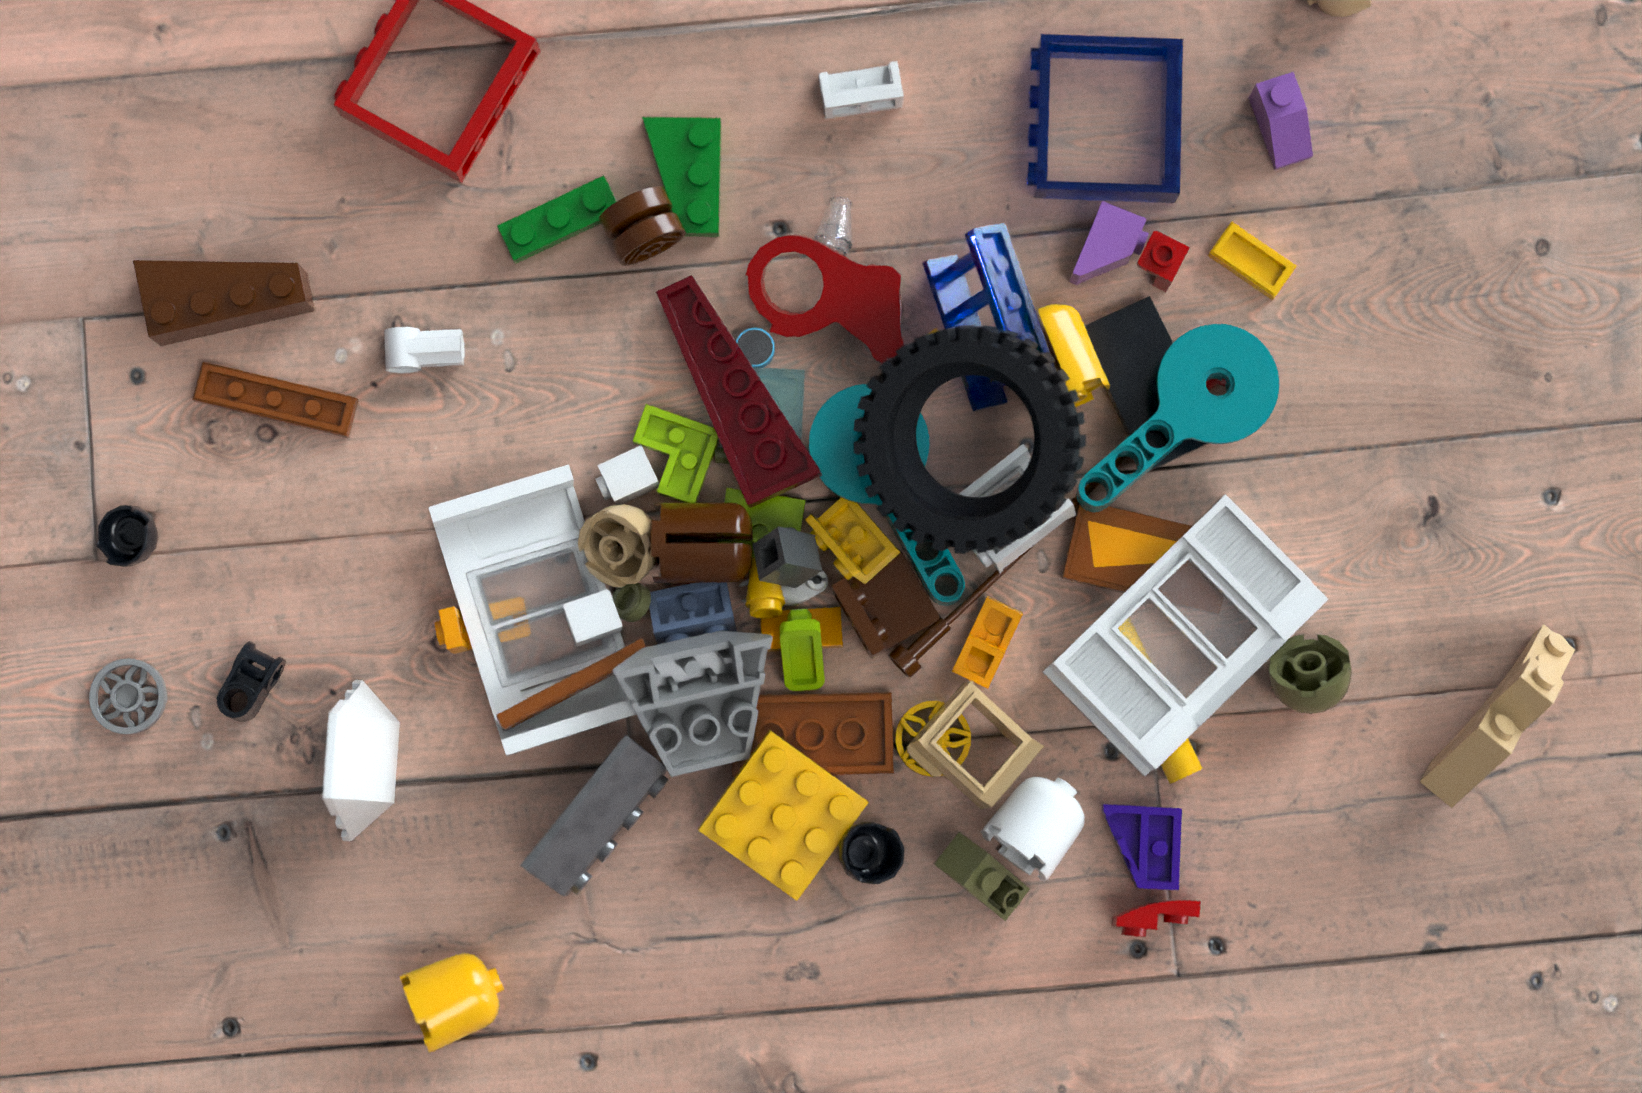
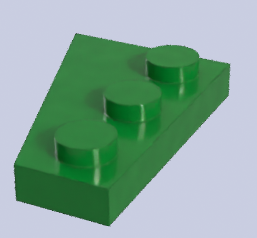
[642,117,721,237]

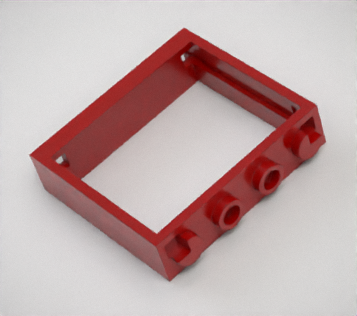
[333,0,541,183]

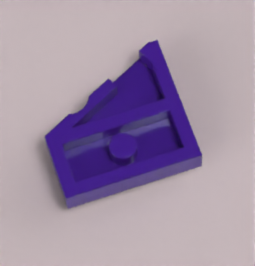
[1102,804,1182,890]

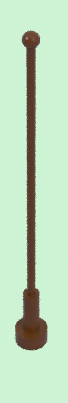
[888,456,1128,679]

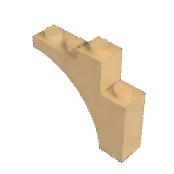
[1420,624,1575,808]

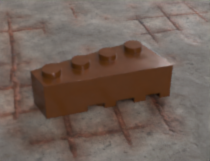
[133,260,315,346]

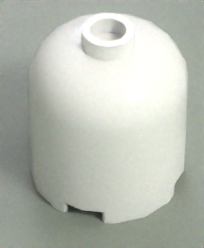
[981,777,1084,882]

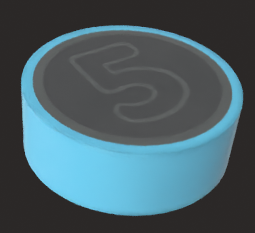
[736,328,775,369]

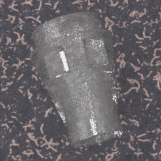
[813,196,852,256]

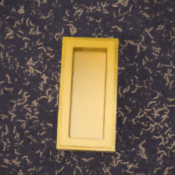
[1208,221,1297,300]

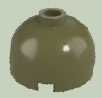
[1269,634,1352,714]

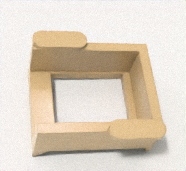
[907,680,1044,809]

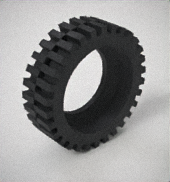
[853,325,1086,554]

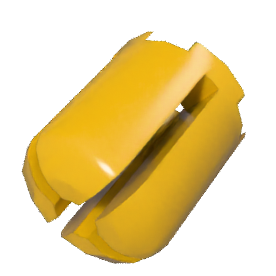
[1009,304,1110,408]

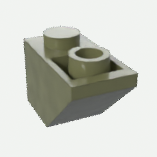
[934,832,1030,921]

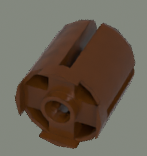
[651,503,753,583]

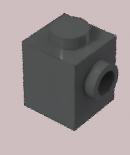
[753,527,822,588]

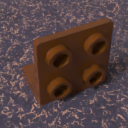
[831,551,940,659]

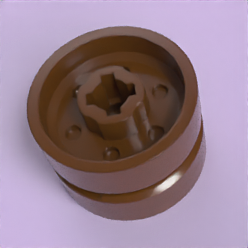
[599,186,686,266]

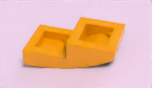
[952,595,1023,689]

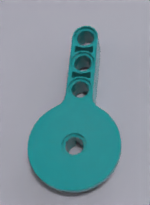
[1076,324,1279,512]
[809,384,965,606]

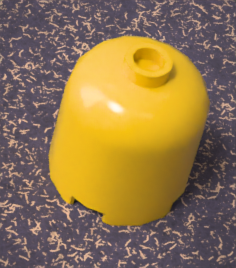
[399,953,504,1053]

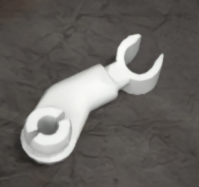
[739,570,828,606]

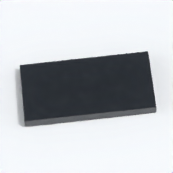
[1085,296,1208,473]

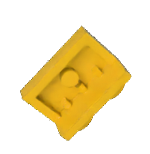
[805,497,900,584]

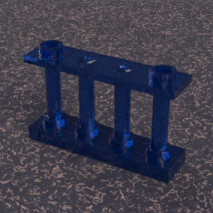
[922,223,1055,412]

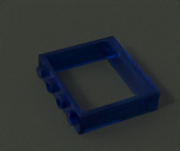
[1027,34,1183,203]

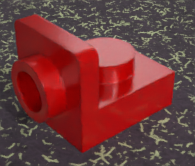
[1137,231,1190,292]

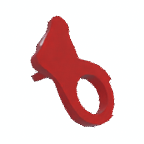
[745,234,905,363]

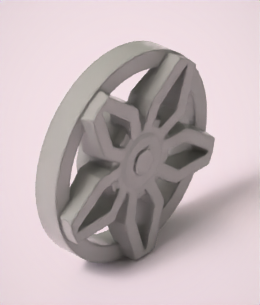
[89,659,168,734]

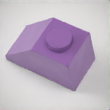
[1248,72,1313,170]
[1069,201,1149,285]

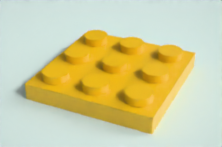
[698,729,869,901]

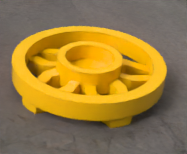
[895,701,971,777]

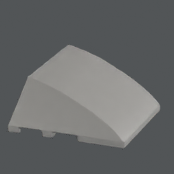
[612,631,773,777]

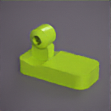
[779,608,825,691]

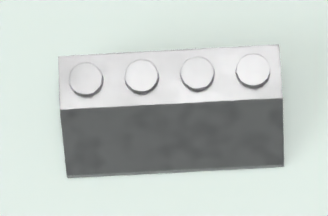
[520,735,669,896]

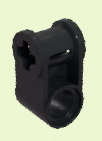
[217,641,286,722]

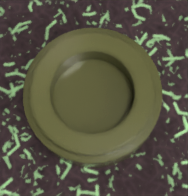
[612,582,651,622]

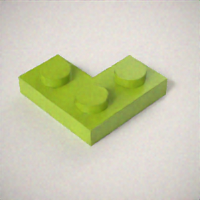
[633,404,719,503]

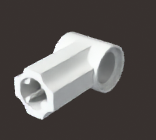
[384,327,465,373]

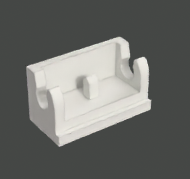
[819,61,904,119]

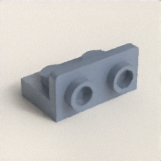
[649,582,737,645]

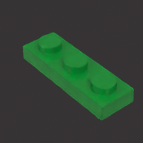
[497,175,617,264]

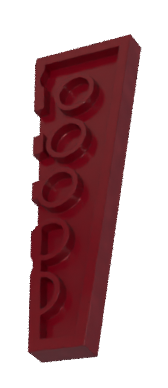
[656,275,822,508]

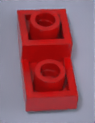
[1112,900,1201,937]

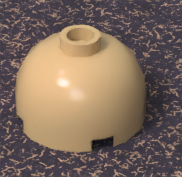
[578,504,659,587]

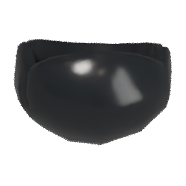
[96,505,158,567]
[838,822,905,885]

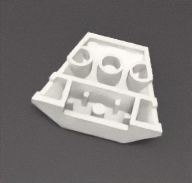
[323,680,400,841]

